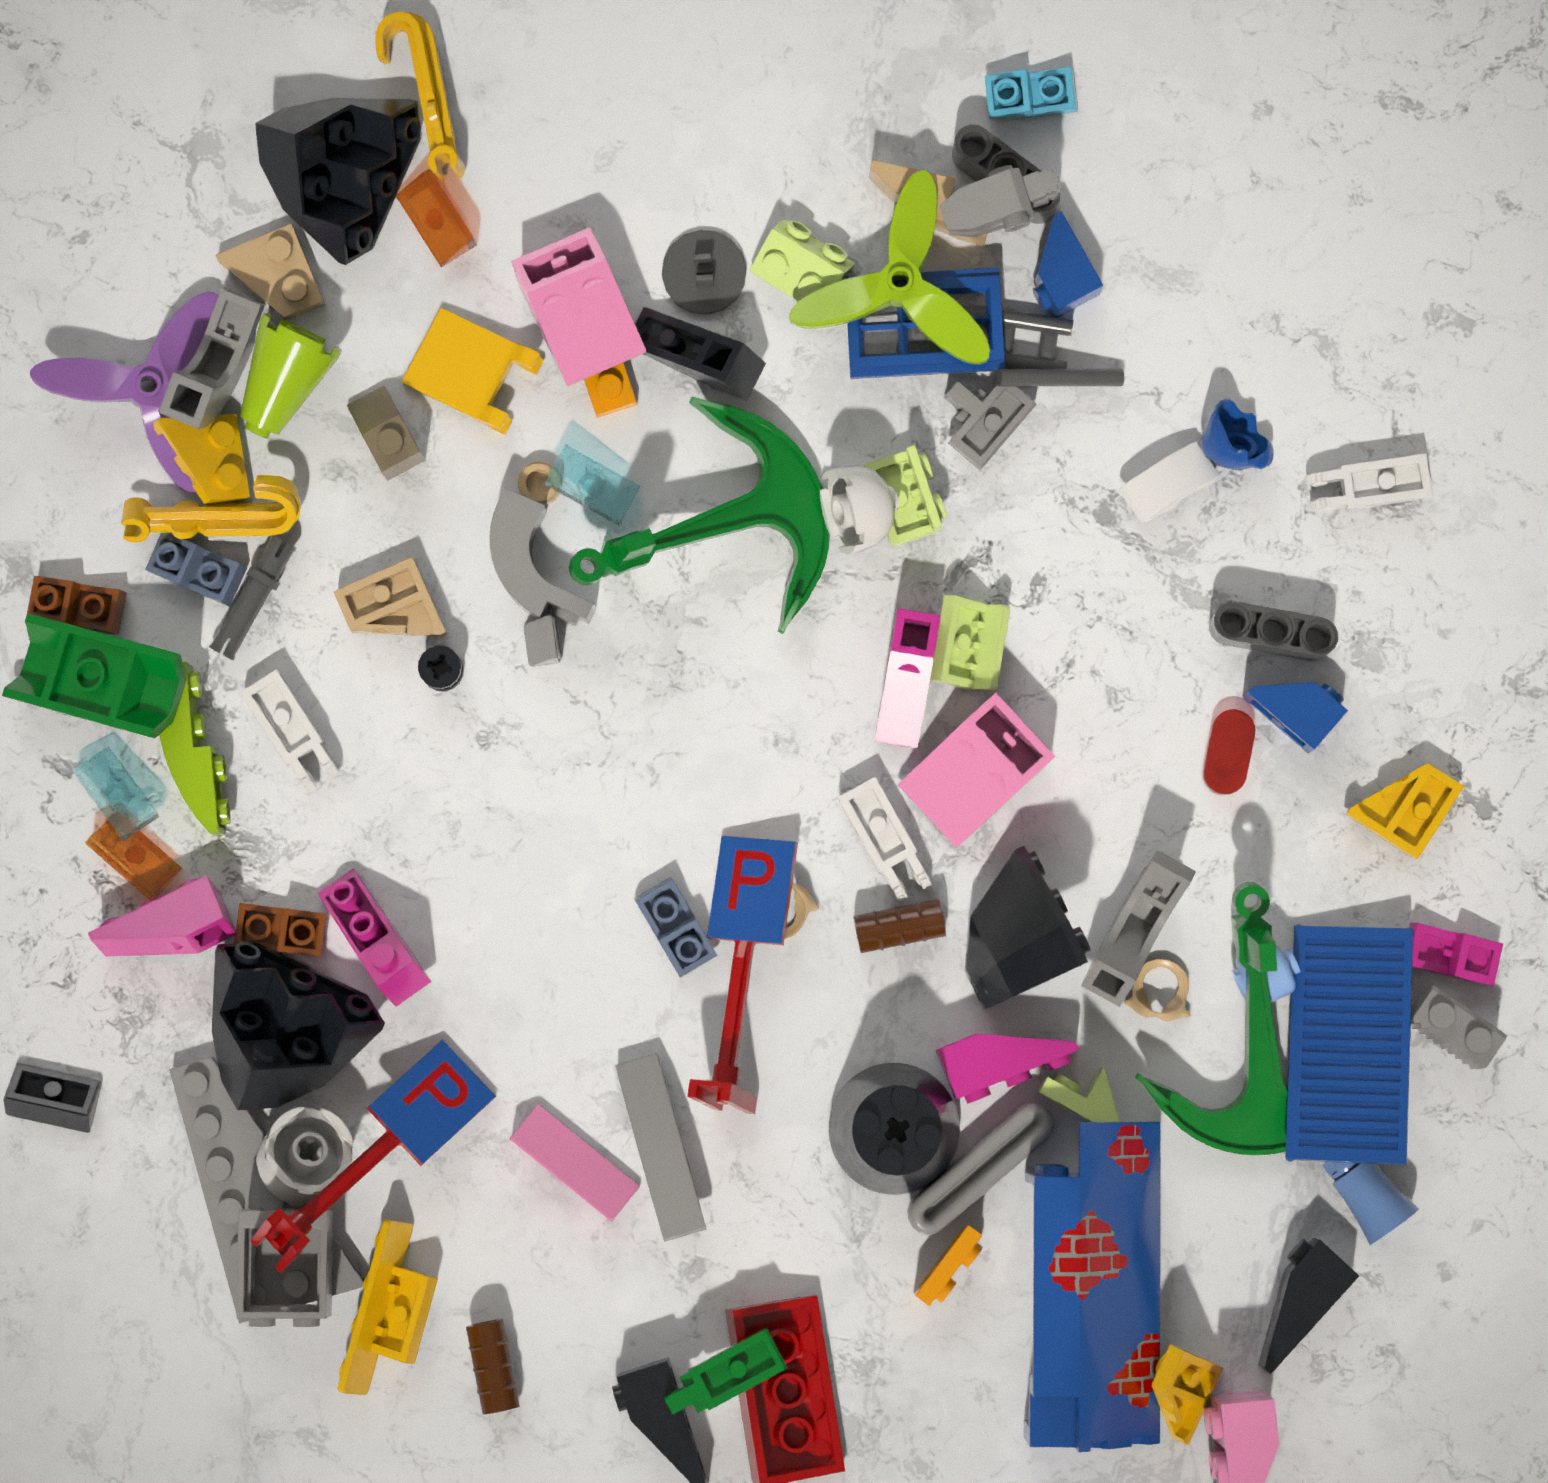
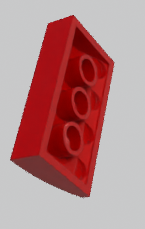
[725,1295,845,1483]

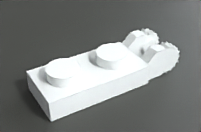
[1306,453,1433,513]
[240,669,340,793]
[837,777,932,902]

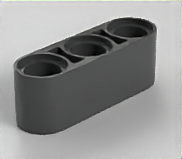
[952,124,1061,224]
[1209,602,1338,661]

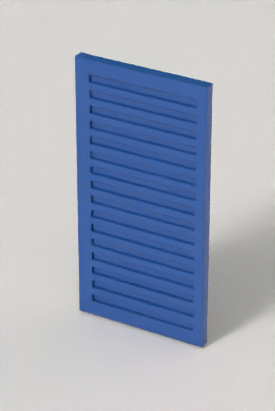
[1285,924,1414,1165]

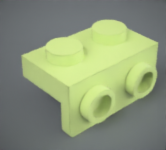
[749,219,855,301]
[864,445,947,548]
[930,595,1010,691]

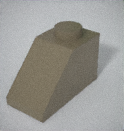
[347,385,425,481]

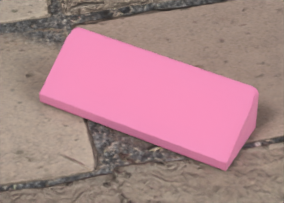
[509,1104,640,1222]

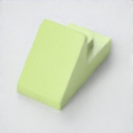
[1037,1067,1120,1122]

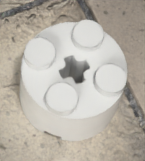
[256,1107,353,1207]

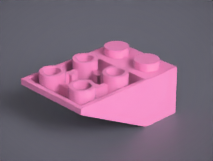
[511,227,646,386]
[898,693,1056,848]
[1204,1391,1279,1483]

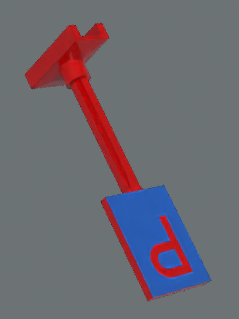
[687,836,798,1114]
[251,1040,496,1274]

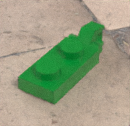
[664,1328,787,1415]

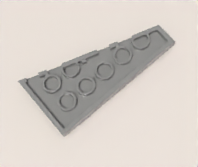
[169,1057,364,1323]

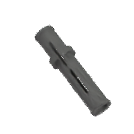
[209,536,297,661]

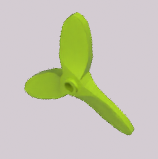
[789,170,990,365]

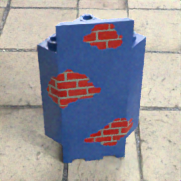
[1024,1122,1160,1453]

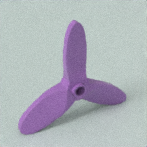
[30,292,218,494]

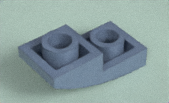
[145,533,247,607]
[634,877,718,978]

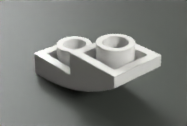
[1119,441,1220,524]

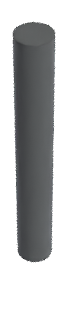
[996,369,1124,387]

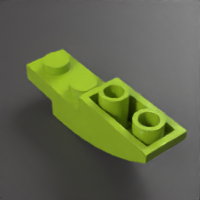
[159,661,231,836]

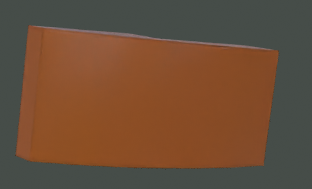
[26,576,127,634]
[234,903,327,957]

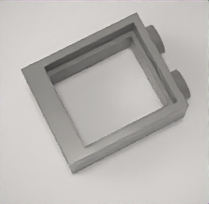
[237,1209,333,1327]

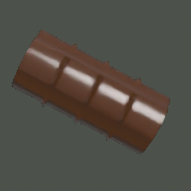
[853,899,946,953]
[466,1319,520,1415]

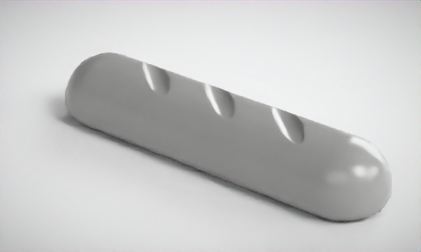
[907,1102,1054,1235]

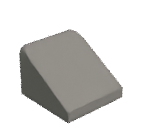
[524,615,562,667]

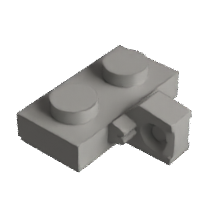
[944,381,1037,471]

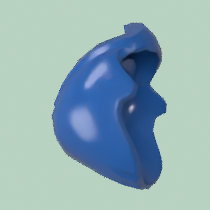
[1201,399,1274,470]

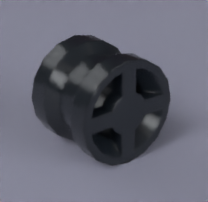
[418,645,464,692]

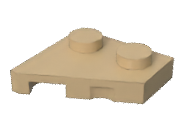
[215,224,325,321]
[333,557,447,637]

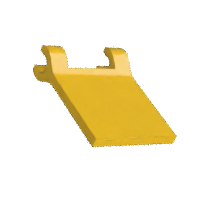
[401,308,544,435]

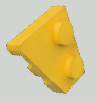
[153,414,250,504]
[1345,763,1465,860]
[1152,1344,1224,1445]

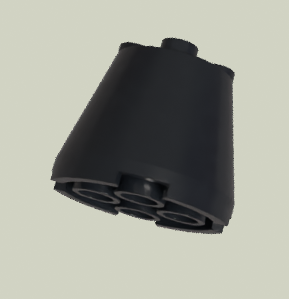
[828,1063,960,1195]

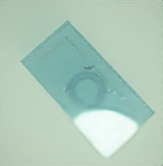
[544,444,641,526]
[72,746,159,841]

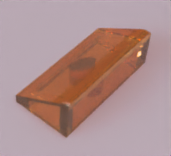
[396,168,477,267]
[85,811,183,900]

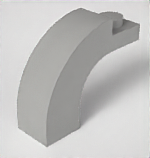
[158,288,265,429]
[489,487,596,626]
[1081,850,1196,1007]

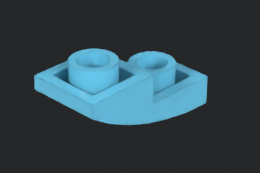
[985,66,1078,119]

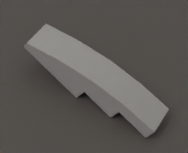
[615,1053,707,1242]

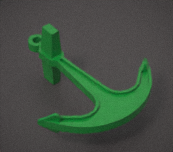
[568,397,830,634]
[1135,882,1288,1155]

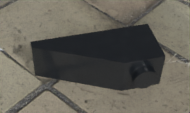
[635,307,766,401]
[1258,1237,1359,1374]
[612,1357,708,1483]

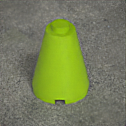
[240,313,342,438]

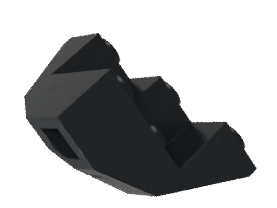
[255,98,421,265]
[965,846,1091,1010]
[212,942,385,1111]

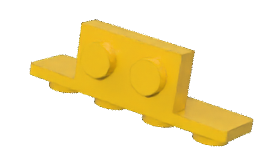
[337,1219,438,1395]

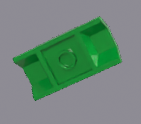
[2,613,186,739]

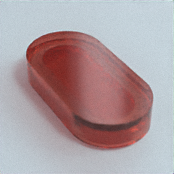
[1202,709,1256,796]

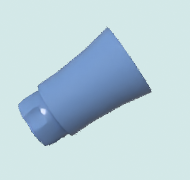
[1322,1162,1419,1245]

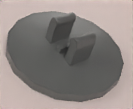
[662,230,746,315]

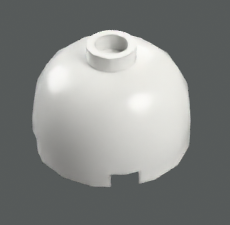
[820,465,899,555]

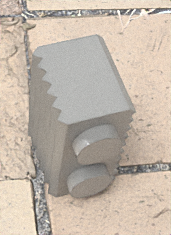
[1411,985,1507,1069]

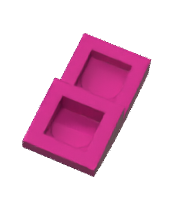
[1409,922,1503,986]

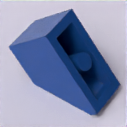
[1032,211,1104,317]
[1243,682,1348,753]

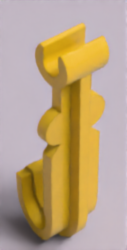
[375,12,465,183]
[121,475,301,543]

